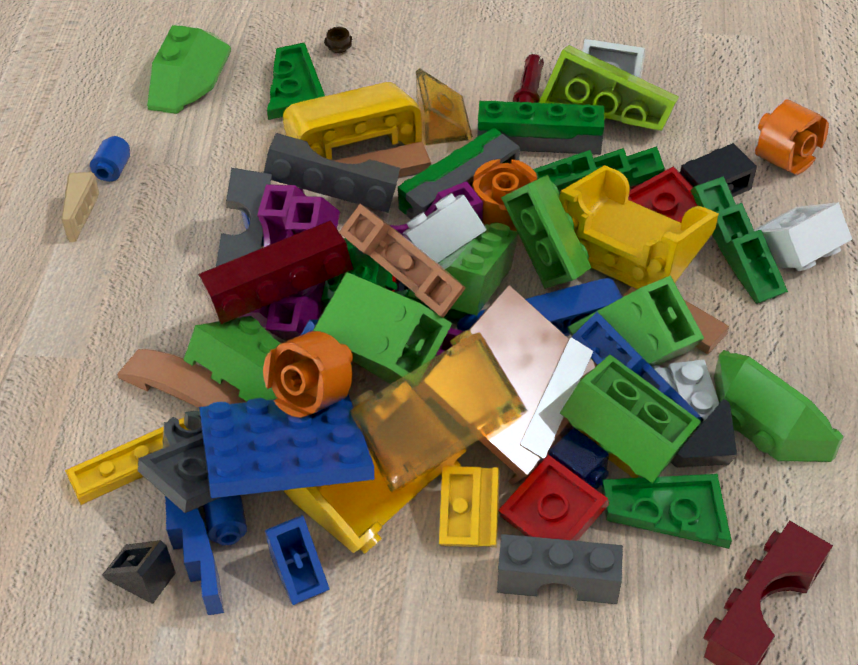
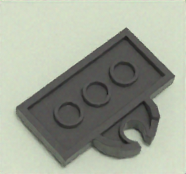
[137,405,220,513]

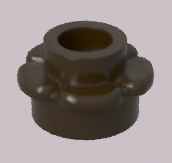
[324,27,353,53]

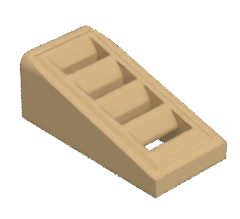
[61,172,99,242]

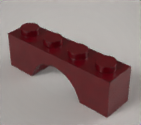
[703,520,833,665]

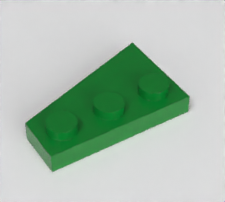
[267,42,325,120]
[602,474,732,549]

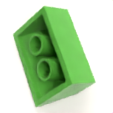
[501,175,592,289]
[560,355,701,484]

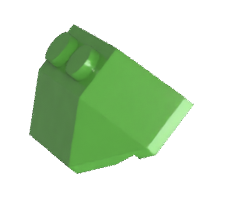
[147,25,231,114]
[714,350,844,462]

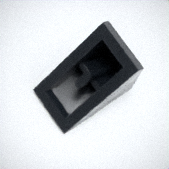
[671,399,737,468]
[102,540,176,604]

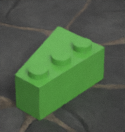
[183,316,281,401]

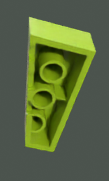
[539,45,679,131]

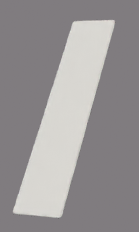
[521,338,593,458]

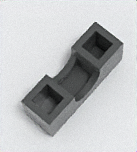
[216,167,272,267]
[497,534,623,604]

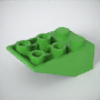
[313,272,452,389]
[567,275,704,367]

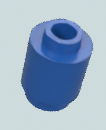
[90,136,130,182]
[203,495,247,545]

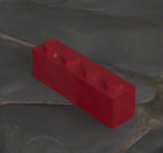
[198,220,353,324]

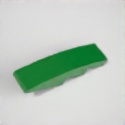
[533,146,665,195]
[690,176,788,304]

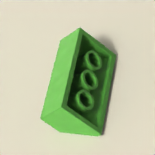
[408,223,518,316]

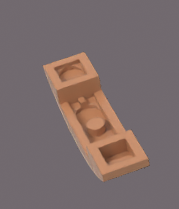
[339,204,466,318]
[117,349,247,408]

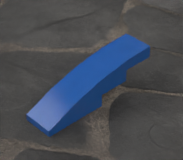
[572,312,704,422]
[165,496,224,615]

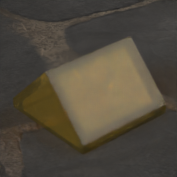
[416,68,473,145]

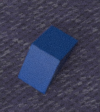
[265,515,330,605]

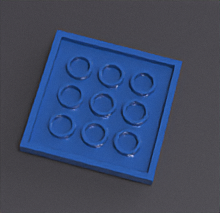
[199,394,374,498]

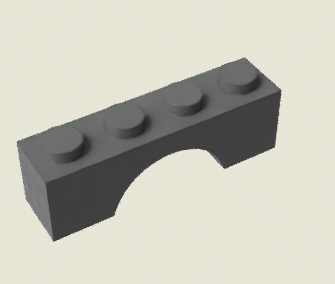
[263,133,400,213]

